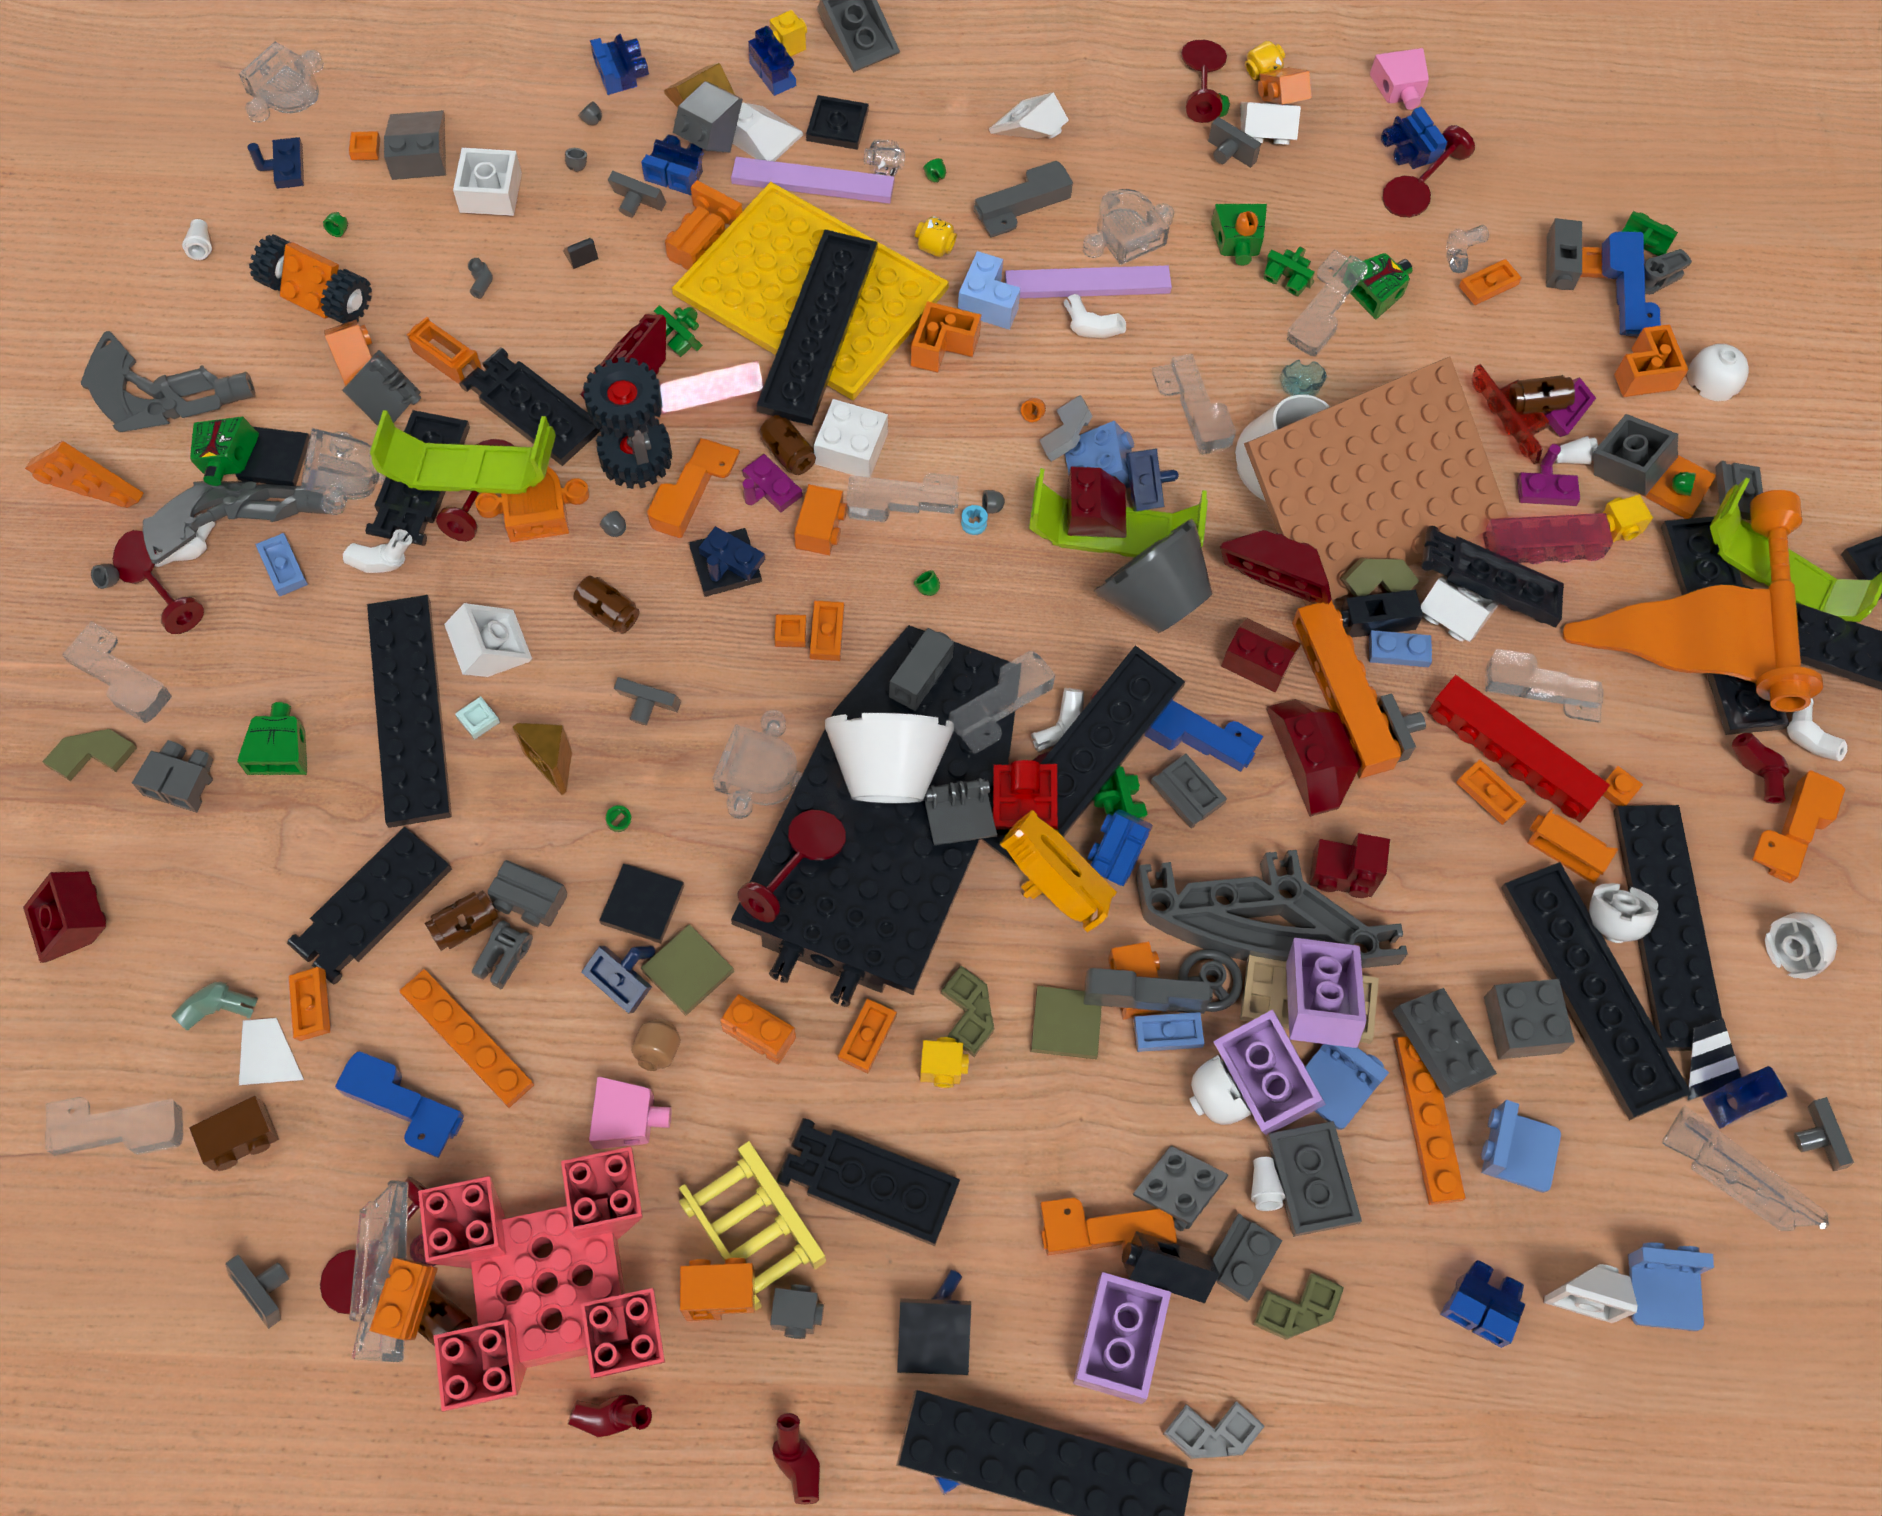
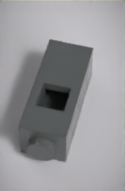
[1546,218,1582,290]
[889,628,954,711]

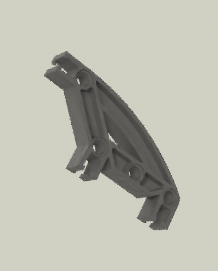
[1136,850,1408,968]

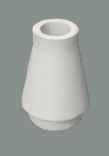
[182,219,212,260]
[1555,436,1598,464]
[1251,1157,1285,1211]

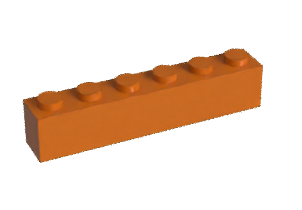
[1292,600,1401,779]

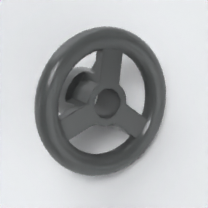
[1178,949,1243,1012]

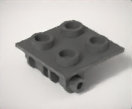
[342,350,421,426]
[924,778,997,845]
[1133,1146,1228,1231]

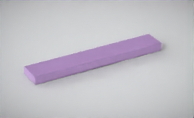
[731,157,894,204]
[1005,265,1172,298]

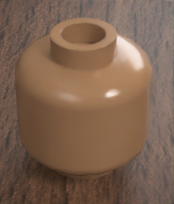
[631,1019,681,1071]

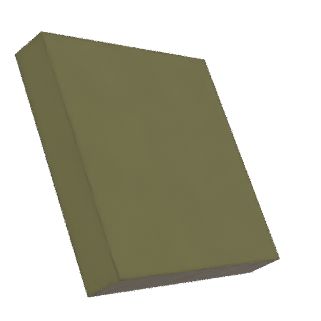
[641,924,734,1016]
[1031,986,1102,1060]

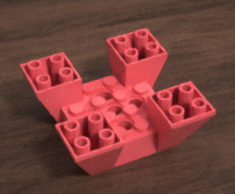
[418,1147,665,1412]

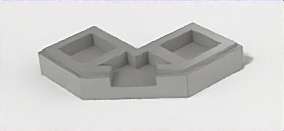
[1040,395,1092,462]
[1163,1401,1264,1459]

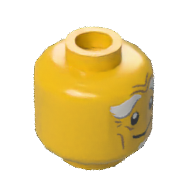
[1245,41,1285,80]
[915,216,957,258]

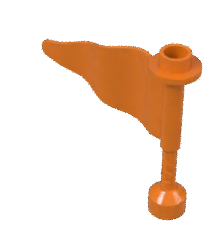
[1563,490,1823,712]

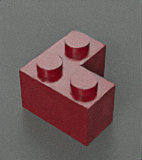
[1309,833,1390,898]

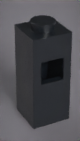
[1339,589,1423,638]
[1122,1231,1219,1303]

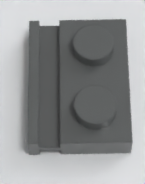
[1715,460,1763,520]
[1151,753,1227,829]
[1212,1214,1282,1302]

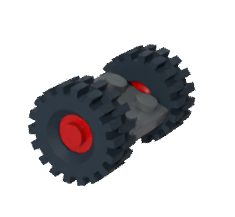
[583,357,672,489]

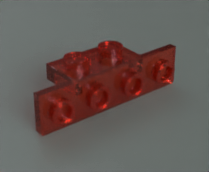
[1472,364,1550,465]

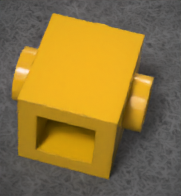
[768,10,807,60]
[1599,494,1653,542]
[920,1037,969,1088]

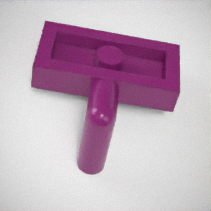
[1543,377,1596,437]
[1517,444,1580,506]
[742,454,803,513]

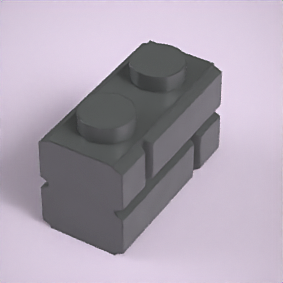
[488,860,567,927]

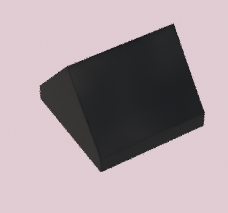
[563,238,599,269]

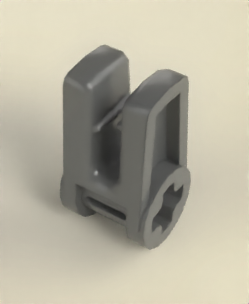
[1644,249,1692,295]
[472,920,533,989]

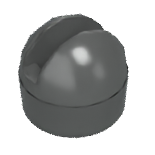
[578,101,602,125]
[565,148,587,172]
[982,490,1005,514]
[600,511,626,537]
[91,564,120,589]

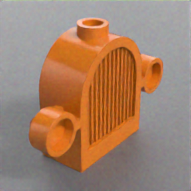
[475,467,590,543]

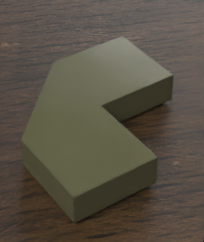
[1340,558,1419,597]
[42,729,137,781]
[941,966,994,1057]
[1253,1273,1344,1340]

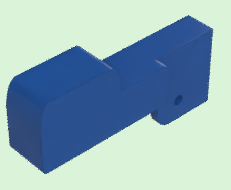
[1602,232,1661,337]
[1145,700,1263,772]
[335,1051,464,1158]

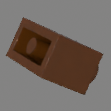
[189,1096,279,1171]

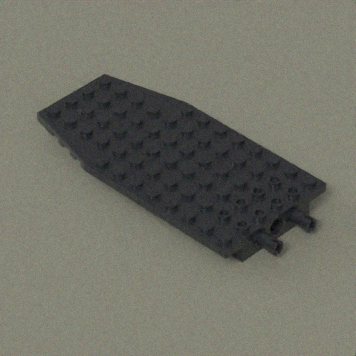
[731,625,1021,1007]

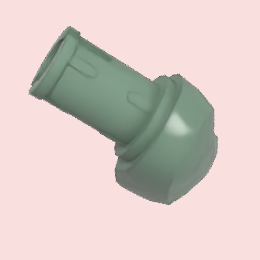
[171,982,258,1031]

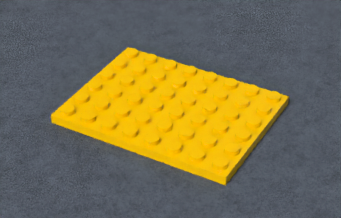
[672,181,949,401]

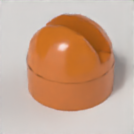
[1235,211,1258,236]
[1021,398,1046,423]

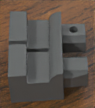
[132,740,213,813]

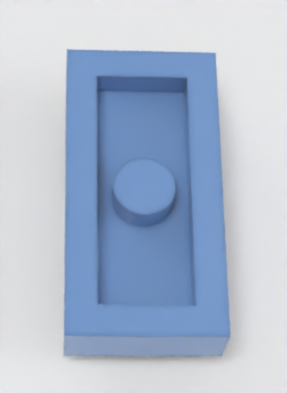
[255,533,308,597]
[1369,630,1432,667]
[1133,1012,1204,1052]

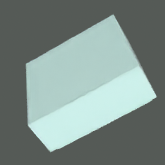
[455,696,500,740]

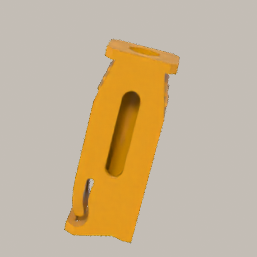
[999,810,1117,933]

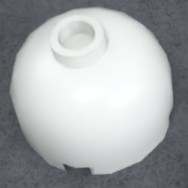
[1687,344,1749,401]
[1589,883,1659,943]
[1765,912,1837,979]
[1189,1055,1252,1125]

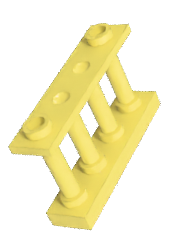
[679,1141,826,1310]

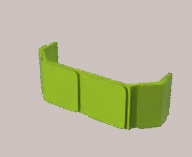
[370,410,556,494]
[1029,468,1208,558]
[1710,477,1882,622]

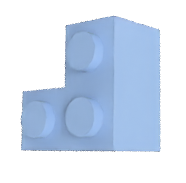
[958,251,1021,330]

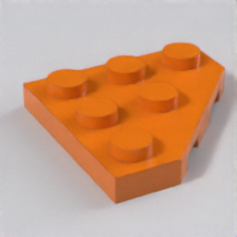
[25,441,144,508]

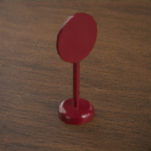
[1181,39,1227,123]
[1382,125,1475,218]
[436,439,515,542]
[112,530,204,634]
[737,810,846,923]
[320,1177,428,1314]

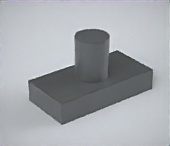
[1208,117,1261,168]
[608,170,666,218]
[614,677,682,726]
[1377,694,1426,763]
[1794,1097,1854,1171]
[225,1255,289,1329]

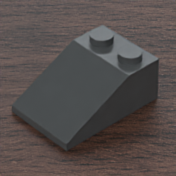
[817,0,900,72]
[384,110,446,180]

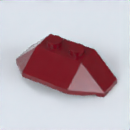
[580,314,666,399]
[1220,530,1332,604]
[1266,699,1360,817]

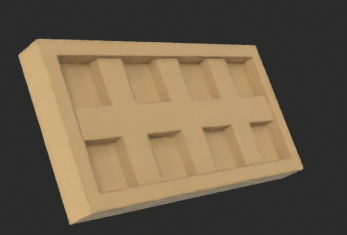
[1240,955,1379,1044]

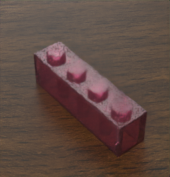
[659,361,764,414]
[1483,513,1613,564]

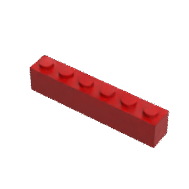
[1427,674,1610,823]

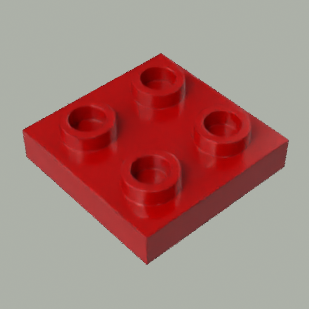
[993,760,1058,830]

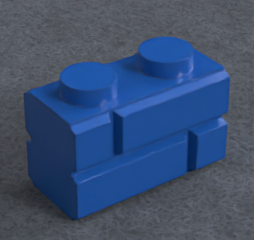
[1087,809,1153,886]

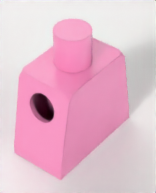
[1370,48,1429,110]
[589,1077,672,1149]

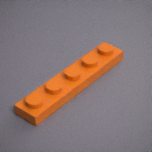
[399,969,534,1108]
[1394,1037,1466,1205]

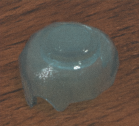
[1279,360,1327,396]

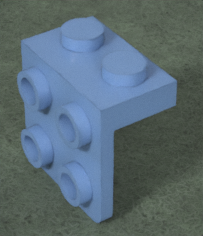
[1065,421,1134,488]
[1305,1044,1389,1130]
[1481,1100,1561,1193]
[1628,1242,1714,1331]

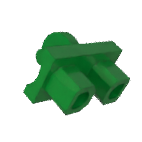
[1622,211,1678,256]
[1264,246,1315,297]
[654,305,703,357]
[1093,766,1147,820]

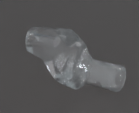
[1446,225,1489,273]

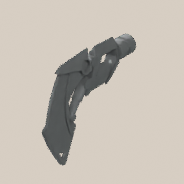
[81,331,255,432]
[143,481,335,564]

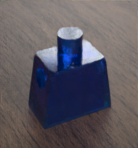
[1703,1066,1788,1129]

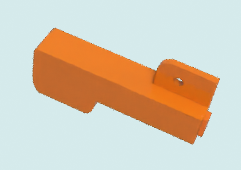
[647,438,740,538]
[1752,770,1845,883]
[1040,1198,1177,1256]

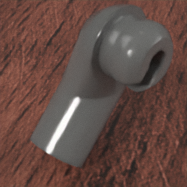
[468,258,493,299]

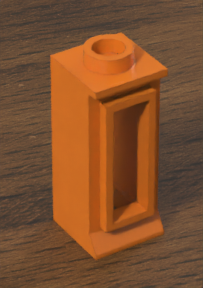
[407,317,482,384]
[1527,807,1619,884]

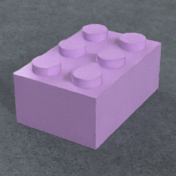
[1286,938,1366,1048]
[1213,1010,1326,1136]
[1073,1272,1171,1404]

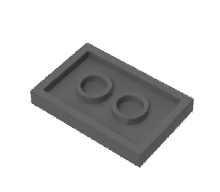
[1392,988,1497,1098]
[1267,1121,1362,1237]

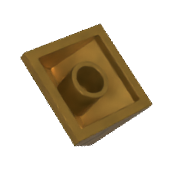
[664,63,735,108]
[513,723,572,795]

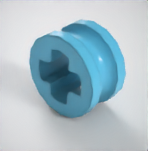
[961,505,988,535]

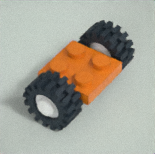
[249,234,372,324]

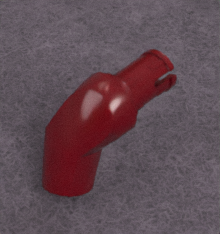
[1731,733,1790,804]
[567,1395,652,1437]
[772,1413,820,1505]

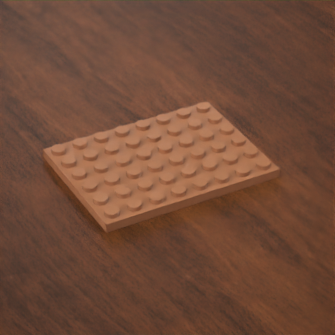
[1244,356,1510,606]

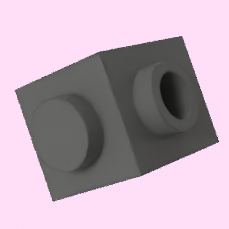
[770,1284,824,1339]

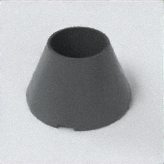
[1094,518,1213,633]

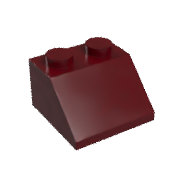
[1067,466,1127,538]
[1221,618,1301,693]
[23,871,106,963]

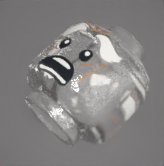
[864,139,905,176]

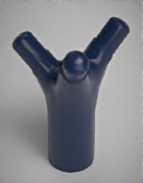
[931,1270,962,1300]

